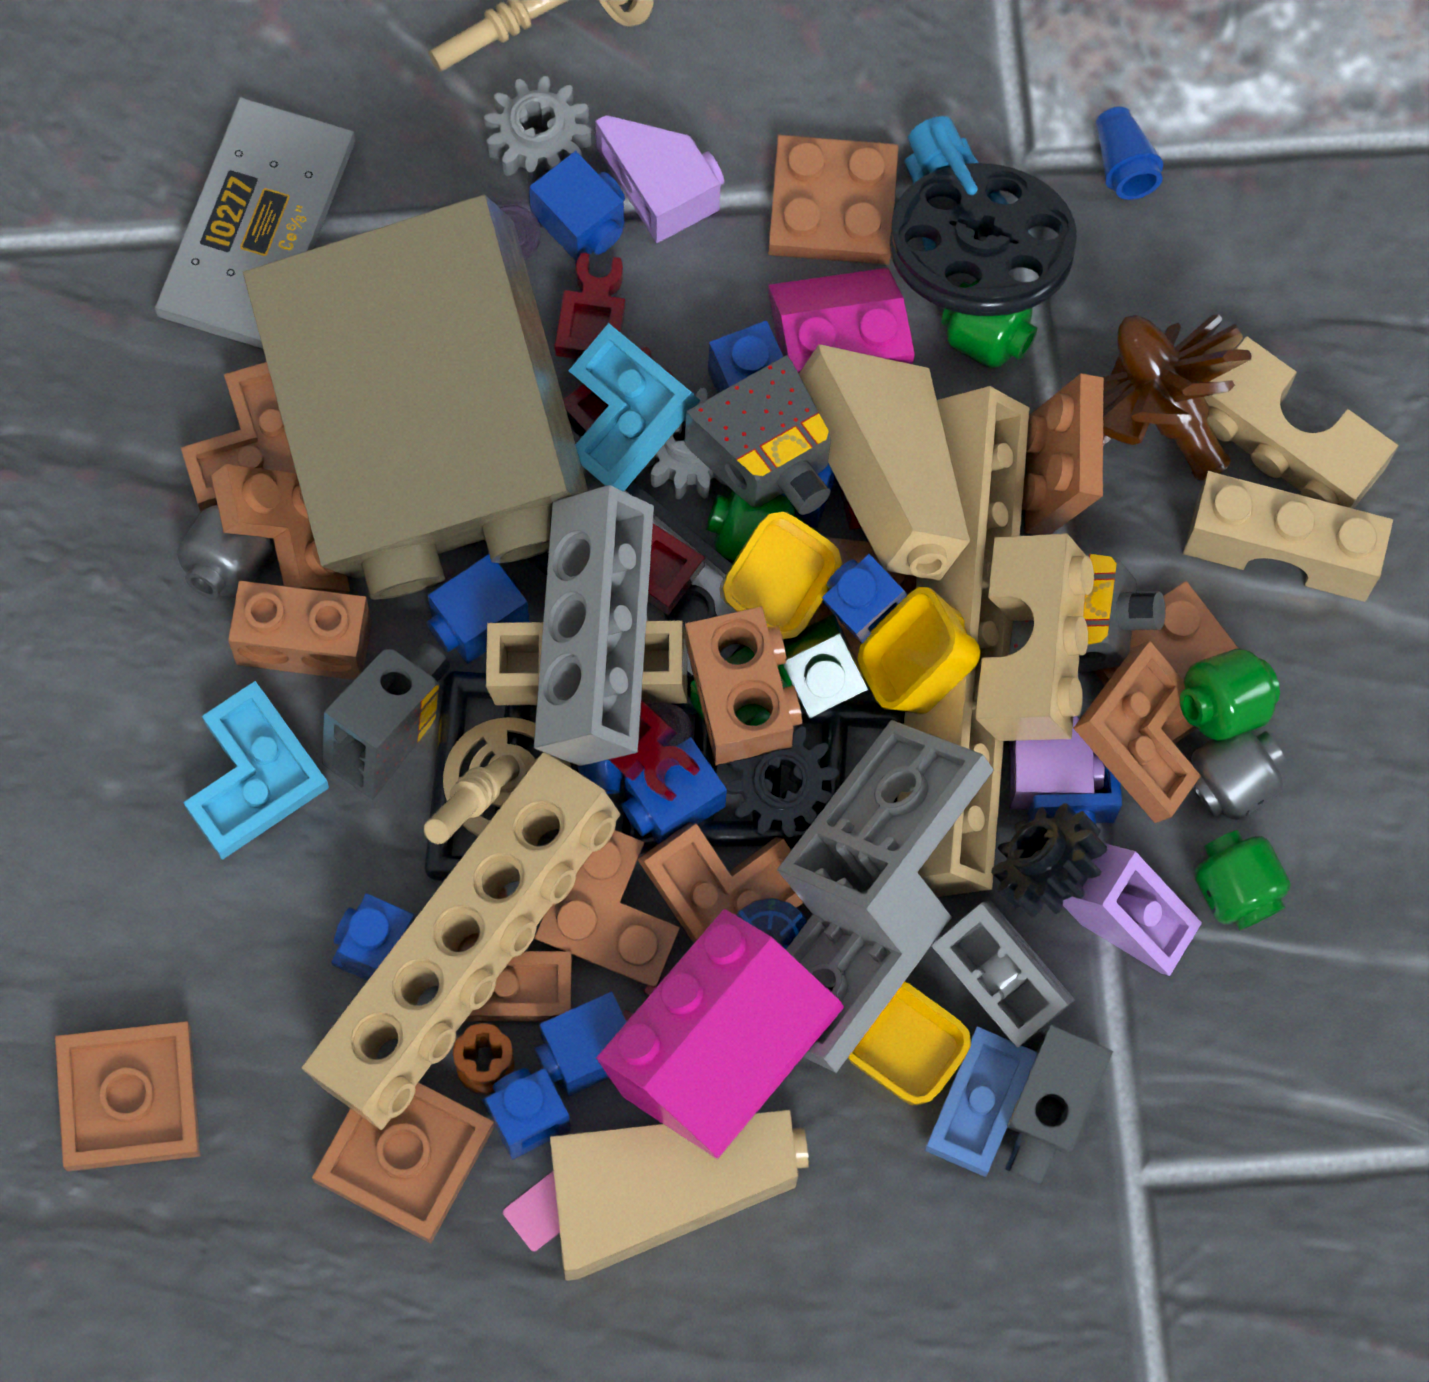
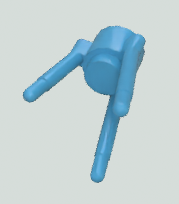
[904,116,1029,251]

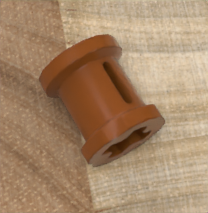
[453,1023,515,1095]

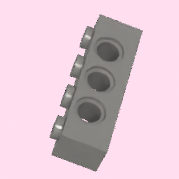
[534,485,654,766]

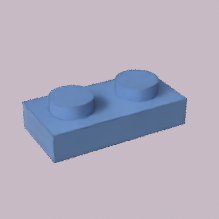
[925,1027,1037,1177]

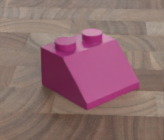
[768,268,915,374]

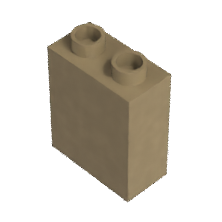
[243,194,588,600]

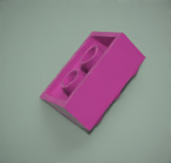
[596,909,844,1159]

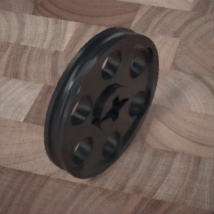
[890,163,1077,316]

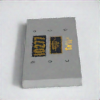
[155,97,356,349]

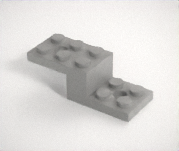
[777,720,994,1073]

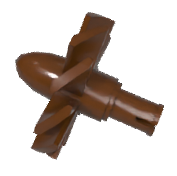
[1103,315,1252,481]

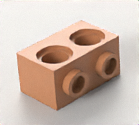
[228,581,372,680]
[685,606,802,765]

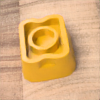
[719,512,842,639]
[857,587,981,715]
[847,982,971,1105]

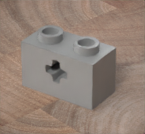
[931,900,1075,1048]

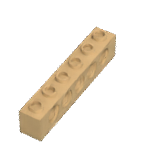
[301,752,621,1130]

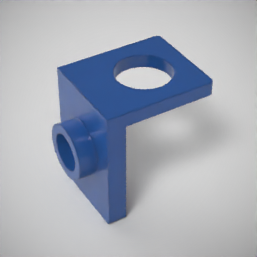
[1028,766,1122,824]

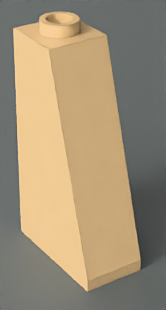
[799,344,970,581]
[550,1110,809,1281]

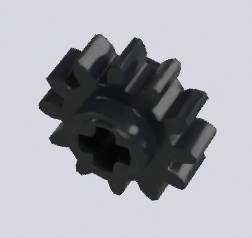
[725,726,839,839]
[992,803,1107,917]

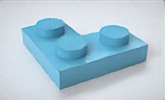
[569,323,701,492]
[183,681,329,860]

